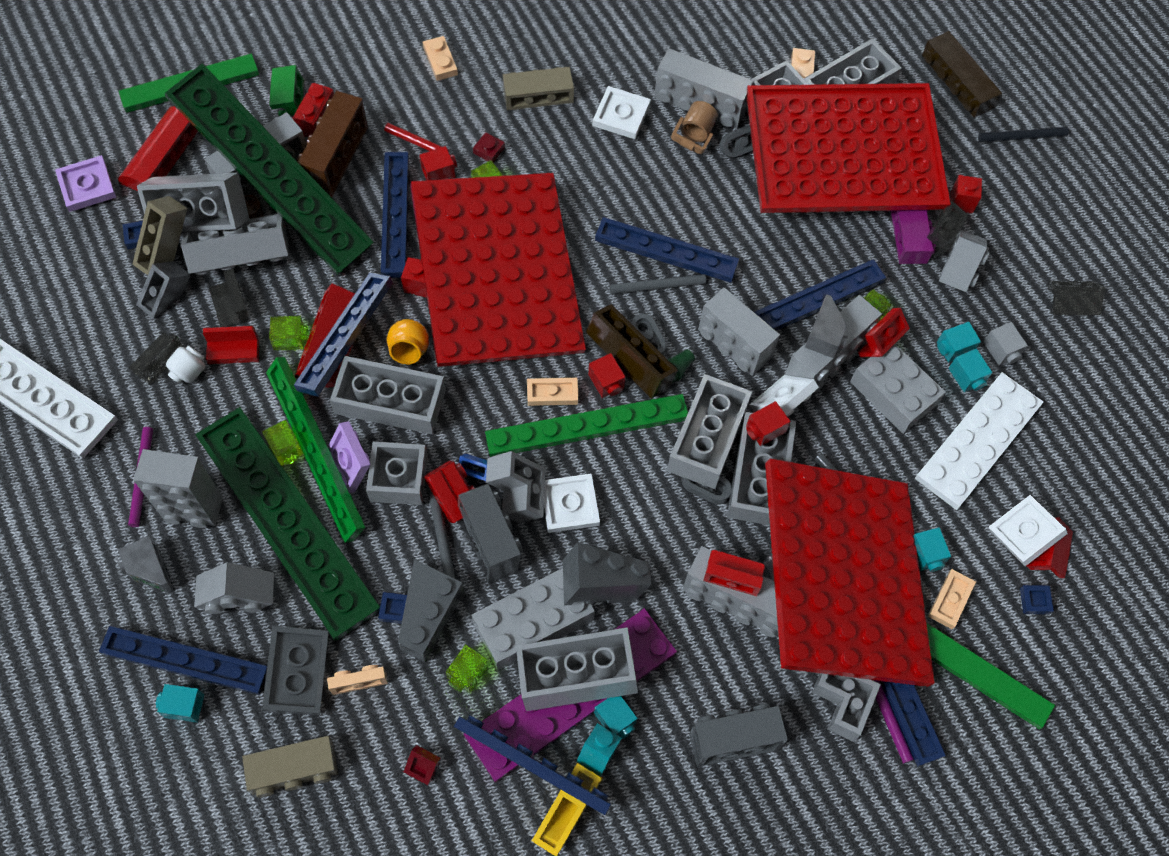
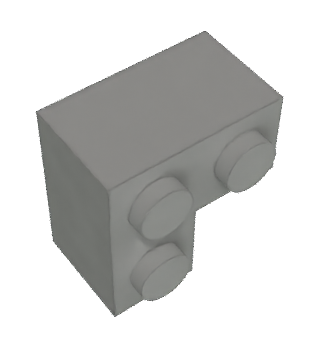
[939,229,989,292]
[486,451,546,523]
[194,562,274,614]
[812,673,880,742]

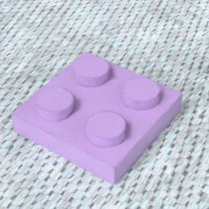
[55,155,116,212]
[328,421,370,493]

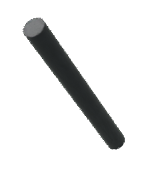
[978,127,1069,142]

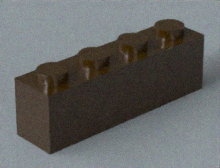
[922,31,1002,118]
[586,304,678,399]

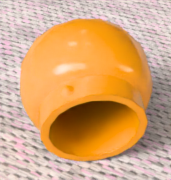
[387,319,429,365]

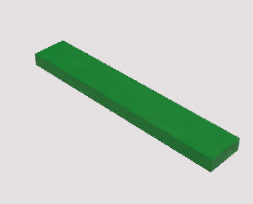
[119,53,259,113]
[927,623,1055,730]

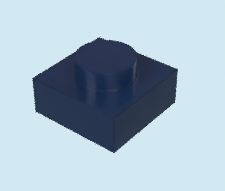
[122,221,143,250]
[1020,585,1054,614]
[378,592,407,624]

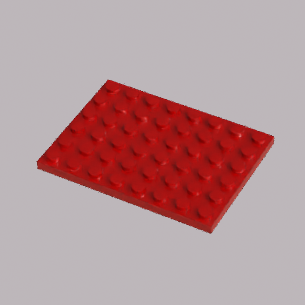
[747,83,951,213]
[410,173,586,367]
[765,458,935,687]

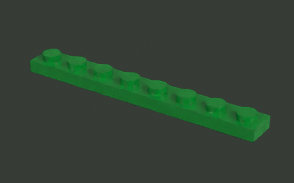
[266,357,365,543]
[485,394,688,457]

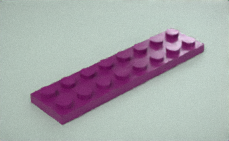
[463,608,677,783]

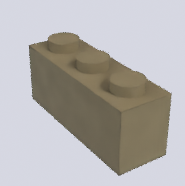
[502,67,574,110]
[133,196,188,275]
[242,736,338,798]

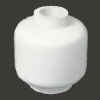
[166,345,205,384]

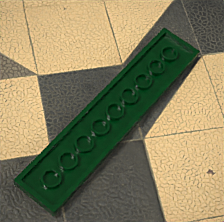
[165,63,374,275]
[195,407,380,642]

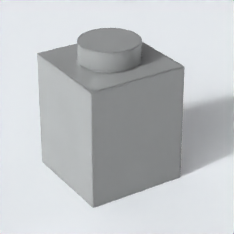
[983,322,1028,366]

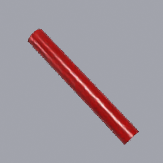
[384,123,449,152]

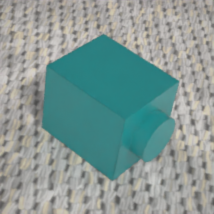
[936,322,981,363]
[948,348,992,392]
[913,527,951,572]
[156,684,205,723]
[594,696,638,739]
[576,723,622,777]

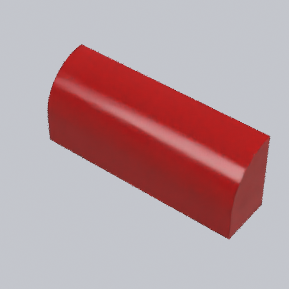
[118,106,198,191]
[294,283,355,388]

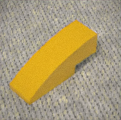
[532,763,603,856]

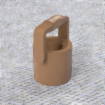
[671,101,718,154]

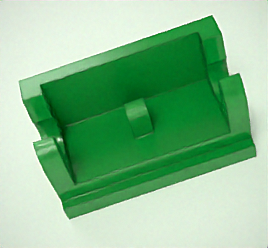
[269,65,304,116]

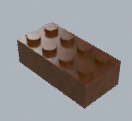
[297,90,368,198]

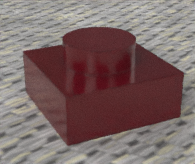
[473,132,505,164]
[403,745,441,785]

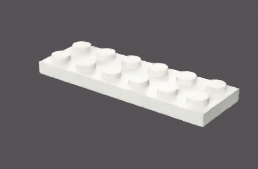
[0,339,118,459]
[915,372,1043,510]

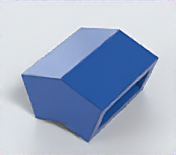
[458,454,487,482]

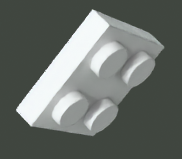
[592,86,651,139]
[749,375,819,417]
[544,474,600,533]
[989,495,1068,566]

